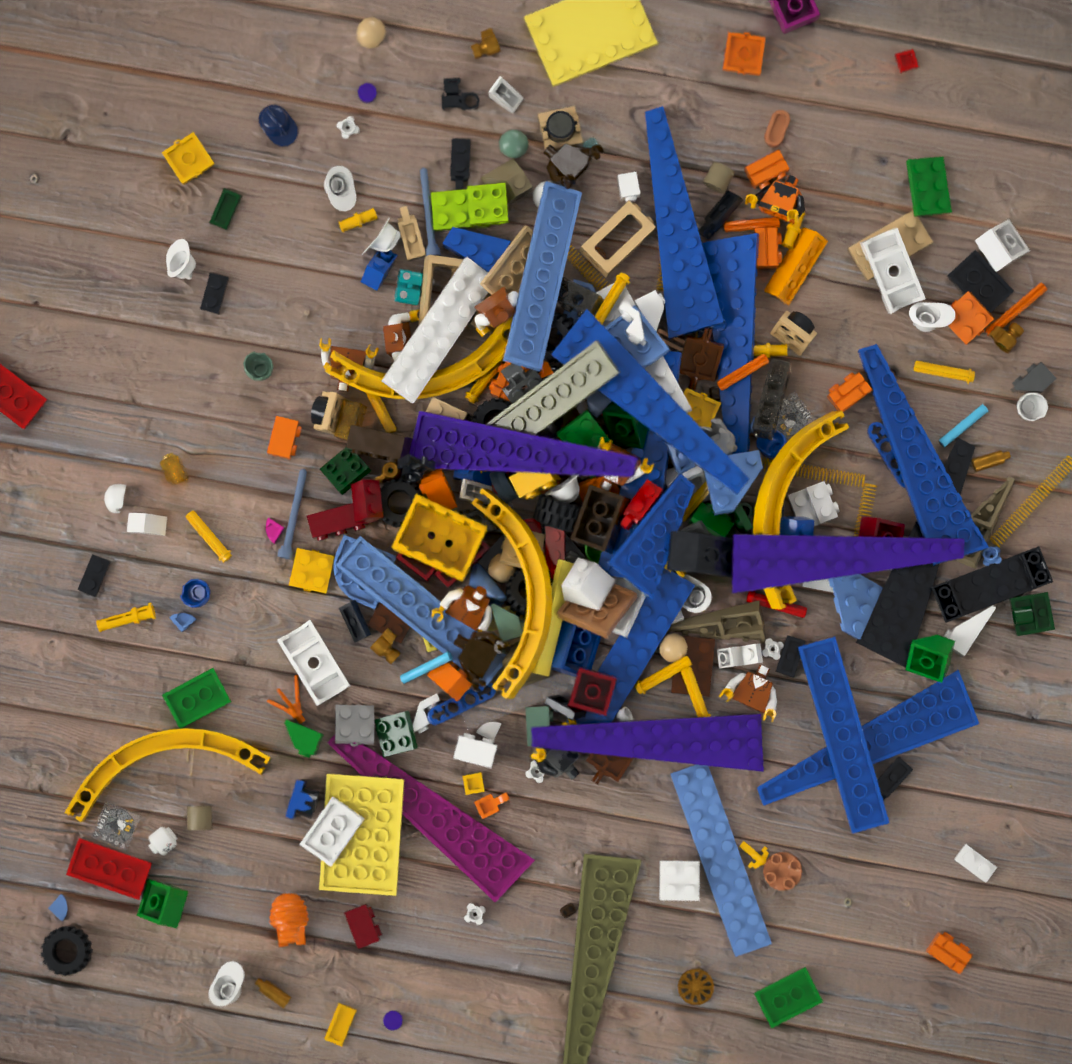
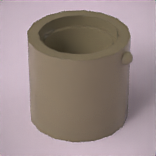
[703,162,735,194]
[187,806,212,830]

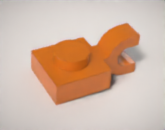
[474,792,510,819]

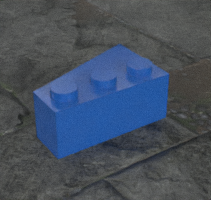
[442,227,511,272]

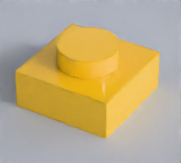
[462,773,485,795]

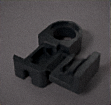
[441,78,480,111]
[397,454,436,482]

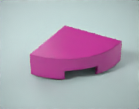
[266,518,285,544]

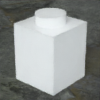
[617,172,640,202]

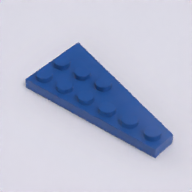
[607,473,695,600]

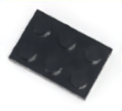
[947,250,1014,313]

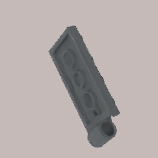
[501,363,562,439]

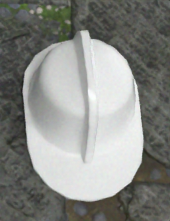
[324,166,356,211]
[362,218,401,255]
[166,239,196,280]
[909,302,955,332]
[545,475,580,503]
[682,575,712,613]
[209,961,244,1006]

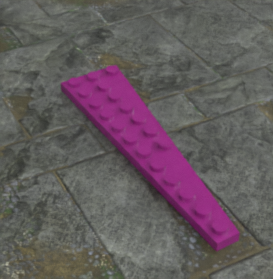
[327,735,535,902]

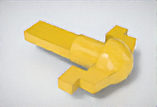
[739,841,769,869]

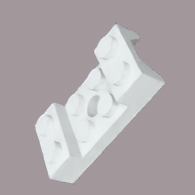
[860,228,926,314]
[277,620,350,706]

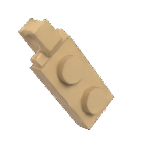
[398,206,426,261]

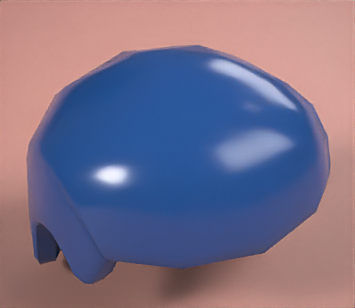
[756,430,787,459]
[180,578,210,608]

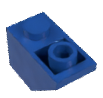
[361,250,397,291]

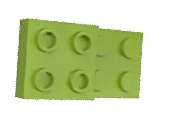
[431,183,509,231]

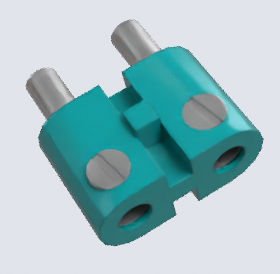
[394,269,435,306]

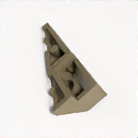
[955,477,1015,569]
[667,601,766,643]

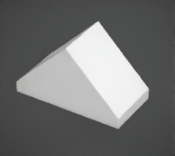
[489,76,524,113]
[459,479,492,505]
[127,513,167,536]

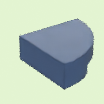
[169,613,197,632]
[48,894,68,921]

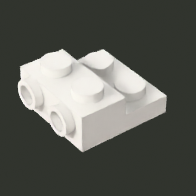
[787,481,840,526]

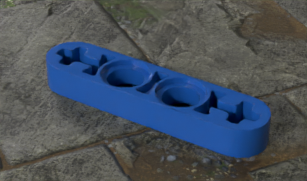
[867,422,906,488]
[427,682,496,725]

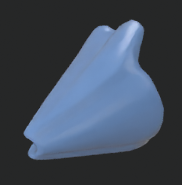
[469,563,507,607]

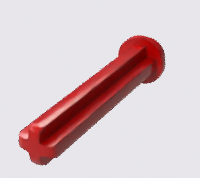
[746,590,807,618]

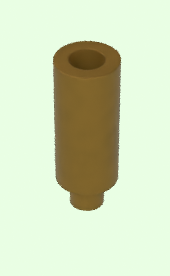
[971,450,1011,472]
[255,978,292,1009]

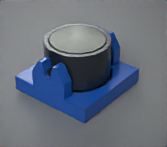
[285,780,320,819]

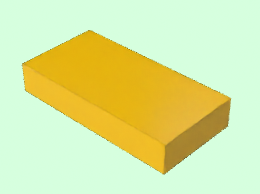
[324,1003,357,1047]

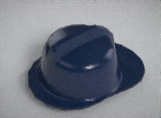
[258,105,298,146]

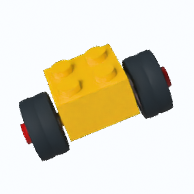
[490,437,561,503]

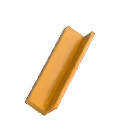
[764,227,828,306]

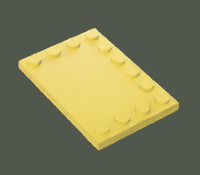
[524,0,658,87]
[319,773,405,896]

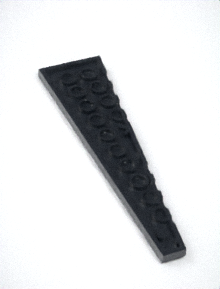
[855,438,975,668]

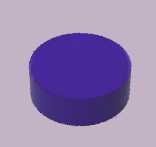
[358,83,377,103]
[383,1010,403,1030]

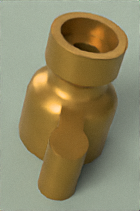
[470,27,501,59]
[989,322,1024,353]
[375,462,401,485]
[370,628,401,665]

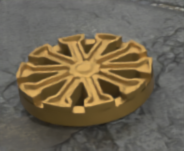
[678,969,714,1005]

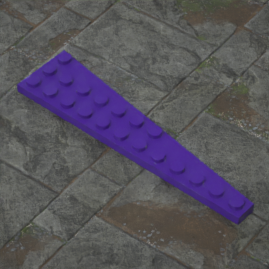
[409,411,639,477]
[531,714,764,772]

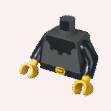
[531,719,580,780]

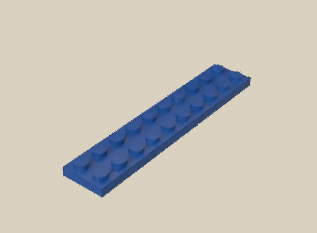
[566,568,695,724]
[798,637,890,834]

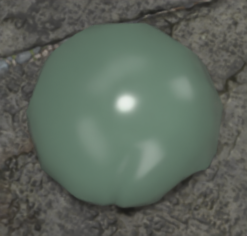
[498,130,529,158]
[243,351,274,381]

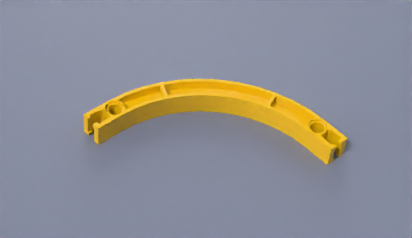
[324,316,513,399]
[753,411,849,609]
[471,488,552,699]
[64,729,272,822]

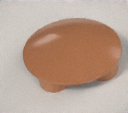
[763,852,802,891]

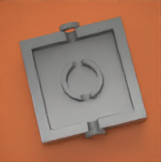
[335,704,374,746]

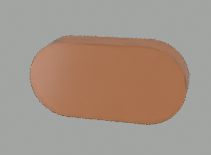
[764,110,790,147]

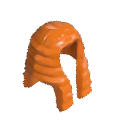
[269,893,309,947]

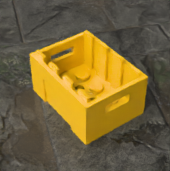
[392,494,488,582]

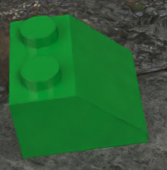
[688,502,734,537]
[906,635,955,683]
[284,720,324,758]
[137,879,188,929]

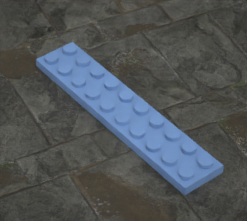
[503,181,582,371]
[335,536,506,688]
[670,765,772,957]

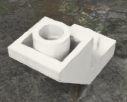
[619,302,646,346]
[717,643,763,669]
[413,694,441,734]

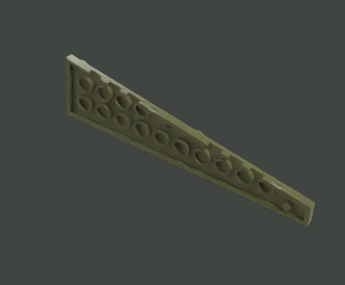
[563,854,642,1064]

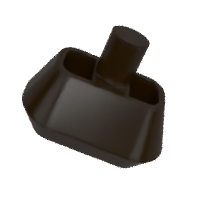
[709,386,720,401]
[560,903,576,918]

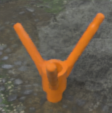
[267,675,306,724]

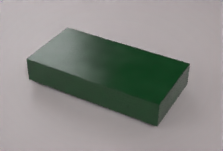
[209,188,242,231]

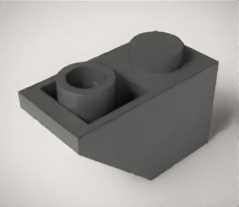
[1011,362,1057,394]

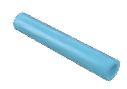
[939,404,988,448]
[400,651,453,684]

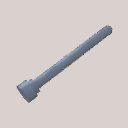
[420,168,441,256]
[277,469,307,560]

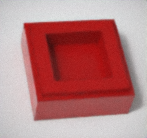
[895,49,919,73]

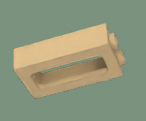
[579,201,656,278]
[418,255,464,325]

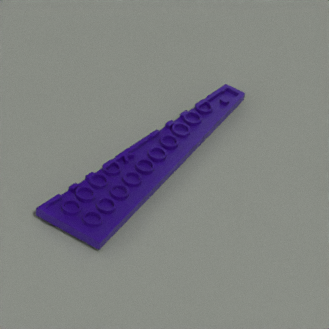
[732,534,964,593]

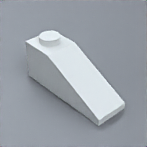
[943,606,996,656]

